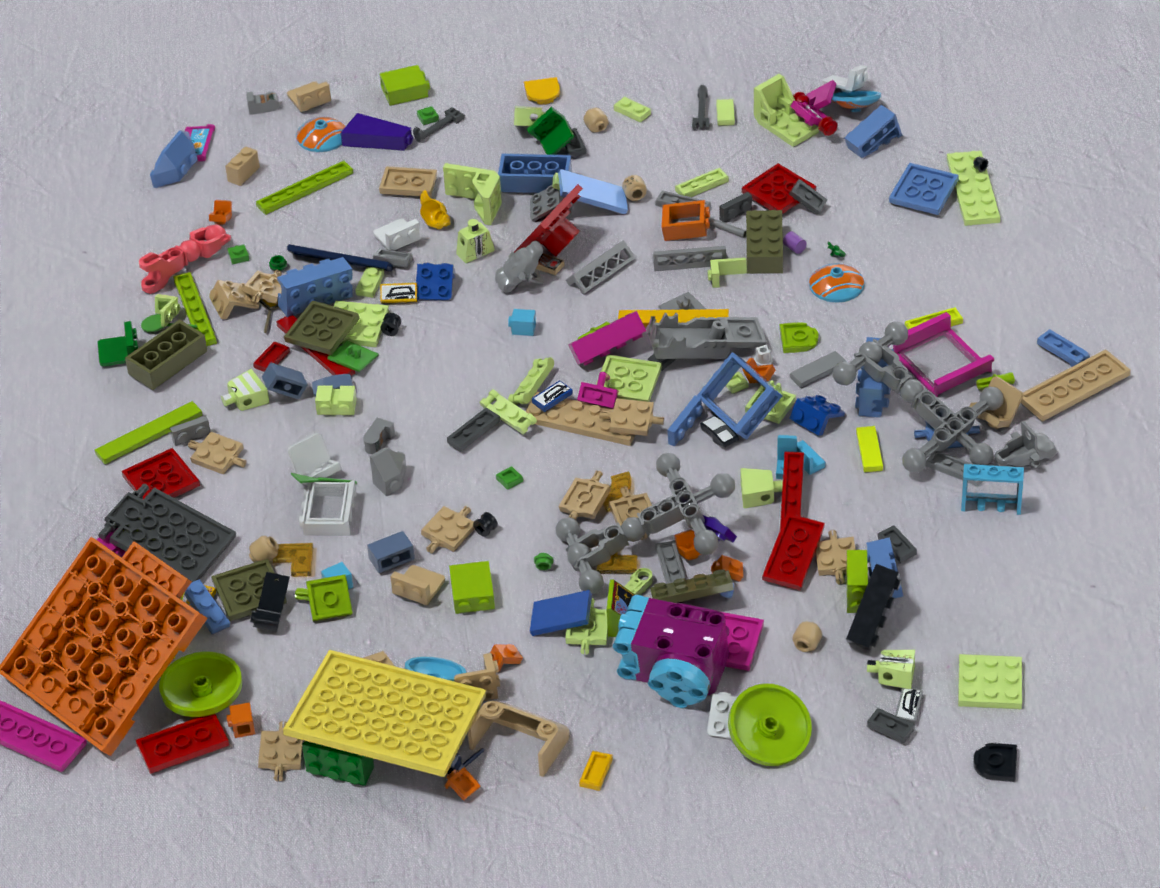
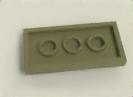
[650,569,734,603]

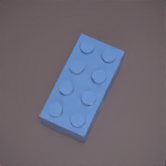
[498,154,572,193]

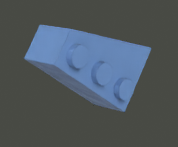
[844,105,903,158]
[866,537,904,598]

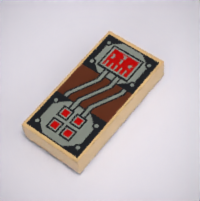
[536,253,564,276]

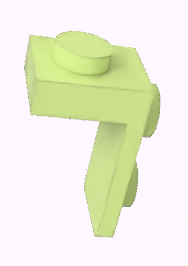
[707,258,747,288]
[155,294,180,327]

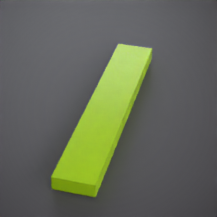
[256,160,354,215]
[173,272,217,346]
[94,401,203,464]

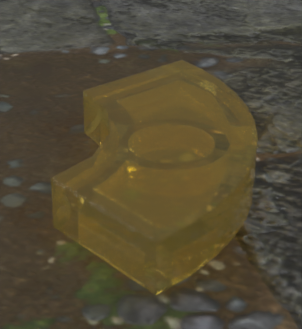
[603,471,632,512]

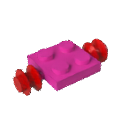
[790,92,838,136]

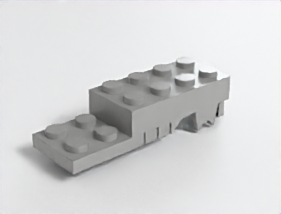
[647,313,767,359]

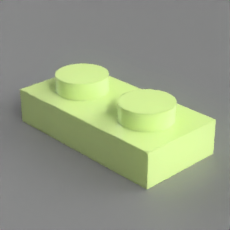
[614,97,651,123]
[355,267,384,298]

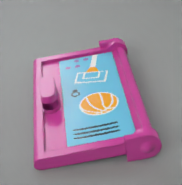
[185,124,215,161]

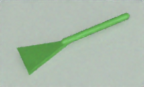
[291,473,357,484]

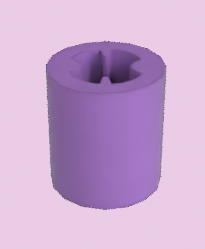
[783,231,807,254]

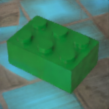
[302,740,374,786]

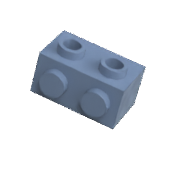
[262,362,308,399]
[367,531,415,573]

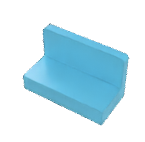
[797,440,826,475]

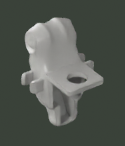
[495,241,544,293]
[994,421,1057,468]

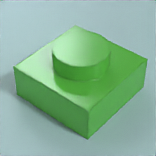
[417,106,439,126]
[227,244,249,265]

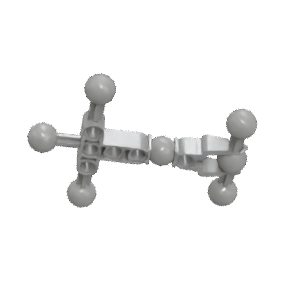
[832,322,1004,473]
[556,453,735,594]

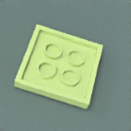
[334,301,389,347]
[596,355,662,402]
[958,654,1022,709]

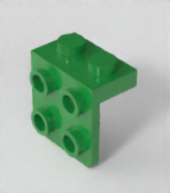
[527,107,574,155]
[97,321,138,366]

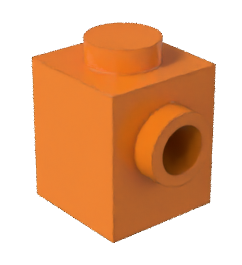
[226,702,255,738]

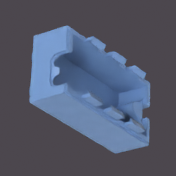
[277,257,353,317]
[855,337,894,418]

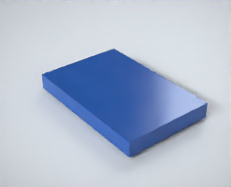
[530,590,592,636]

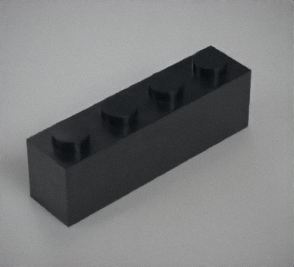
[846,564,902,651]

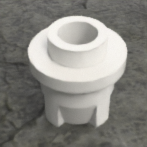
[754,345,772,366]

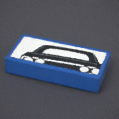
[532,380,573,412]

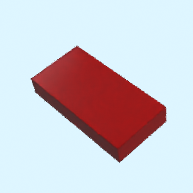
[253,341,290,372]

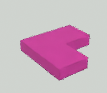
[806,80,836,110]

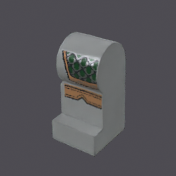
[246,92,279,115]
[363,417,395,454]

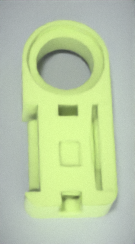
[624,568,653,595]

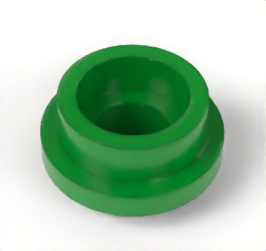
[269,255,287,271]

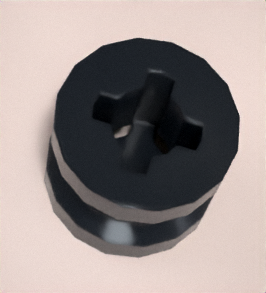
[380,313,402,336]
[473,512,498,537]

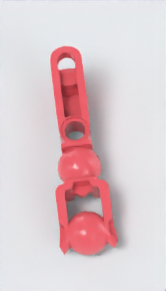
[139,224,231,294]

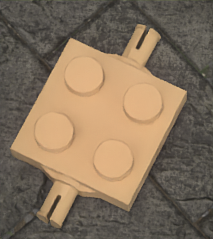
[243,270,282,303]
[599,398,665,436]
[188,432,247,475]
[558,470,611,520]
[609,486,652,540]
[421,506,474,553]
[815,530,856,584]
[258,721,303,781]

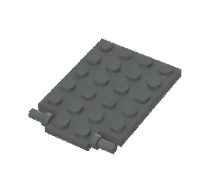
[98,484,236,583]

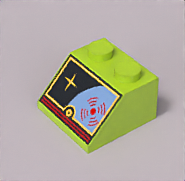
[607,579,635,637]

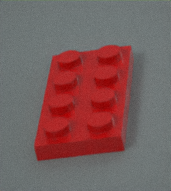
[762,513,825,591]
[136,714,229,774]

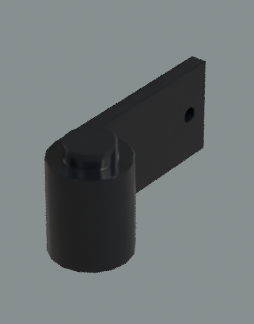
[250,572,290,632]

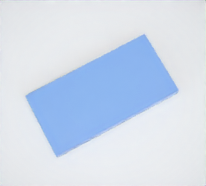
[558,169,628,214]

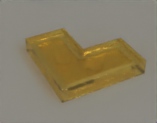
[273,543,314,577]
[597,546,638,574]

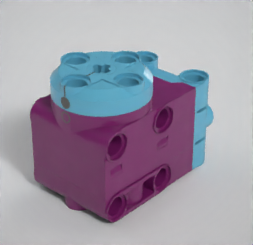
[613,595,730,708]

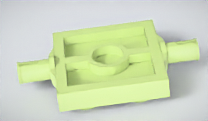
[565,598,608,655]

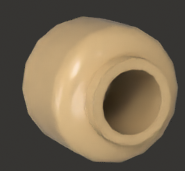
[583,107,609,132]
[622,175,647,201]
[249,535,279,563]
[792,621,822,652]

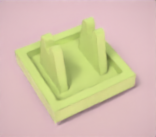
[745,380,796,424]

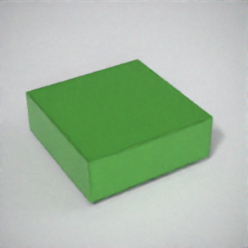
[496,466,523,490]

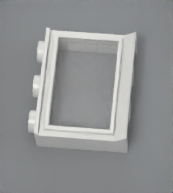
[299,479,357,536]

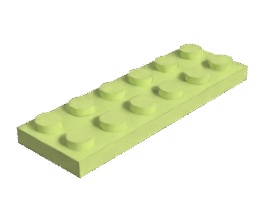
[946,151,1000,226]

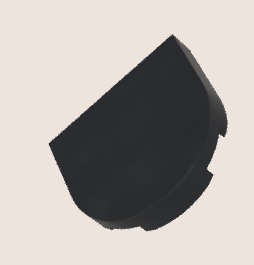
[973,743,1017,782]

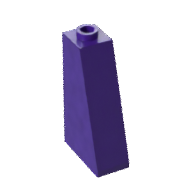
[341,113,413,151]

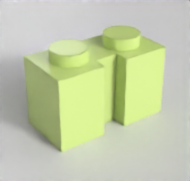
[315,385,357,415]

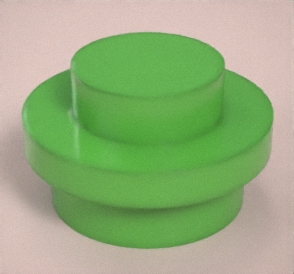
[534,553,554,570]

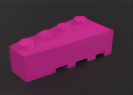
[568,311,646,366]

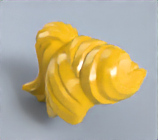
[420,190,451,229]

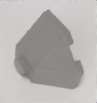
[370,447,407,496]

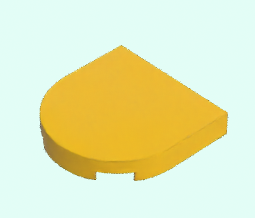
[524,77,560,104]

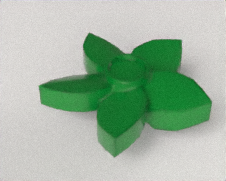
[827,241,846,257]

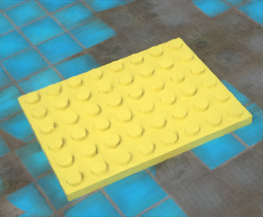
[283,650,486,777]

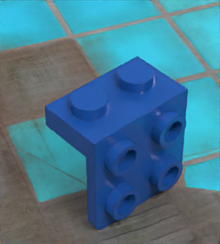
[416,263,456,300]
[789,395,845,436]

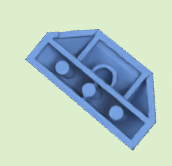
[150,130,197,188]

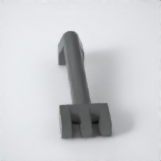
[692,85,710,130]
[413,107,465,142]

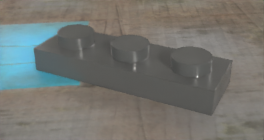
[447,408,500,451]

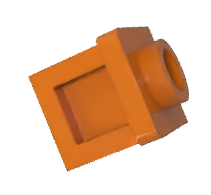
[209,200,232,225]
[742,358,776,383]
[674,529,702,560]
[711,555,743,582]
[490,644,523,672]

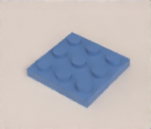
[889,163,959,215]

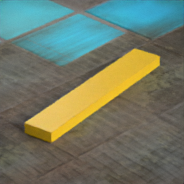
[618,309,729,327]

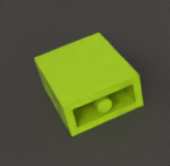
[379,65,430,106]
[846,550,868,613]
[449,561,495,614]

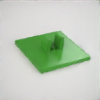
[328,341,379,372]

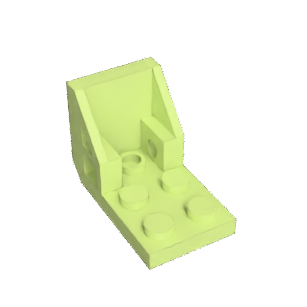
[754,74,819,147]
[443,163,502,225]

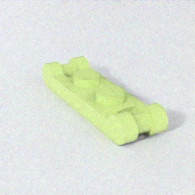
[508,357,554,405]
[479,389,537,434]

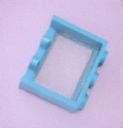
[961,464,1024,515]

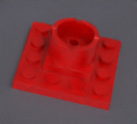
[514,184,583,257]

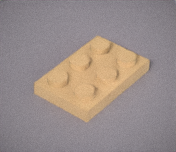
[379,166,437,197]

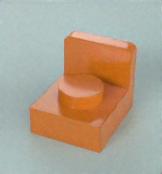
[444,767,481,801]

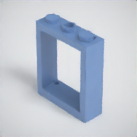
[697,352,783,440]

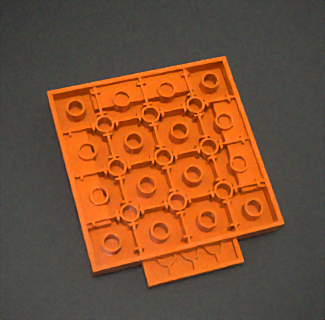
[0,537,208,756]

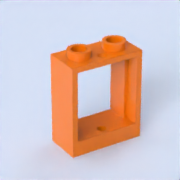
[661,200,710,241]

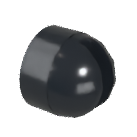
[973,157,988,172]

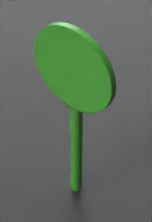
[141,314,198,332]

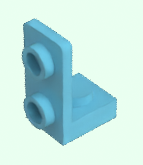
[776,435,797,479]

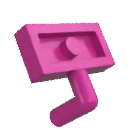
[577,372,619,409]

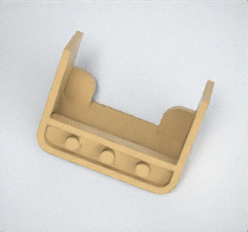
[468,701,569,777]

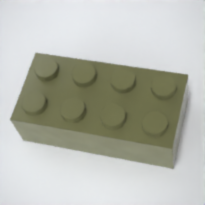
[746,210,783,274]
[125,319,207,390]

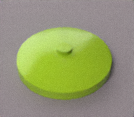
[159,651,243,717]
[728,683,812,766]

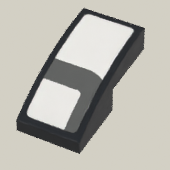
[700,415,739,448]

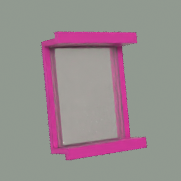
[893,312,994,397]

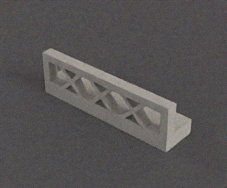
[566,240,636,294]
[653,246,726,271]

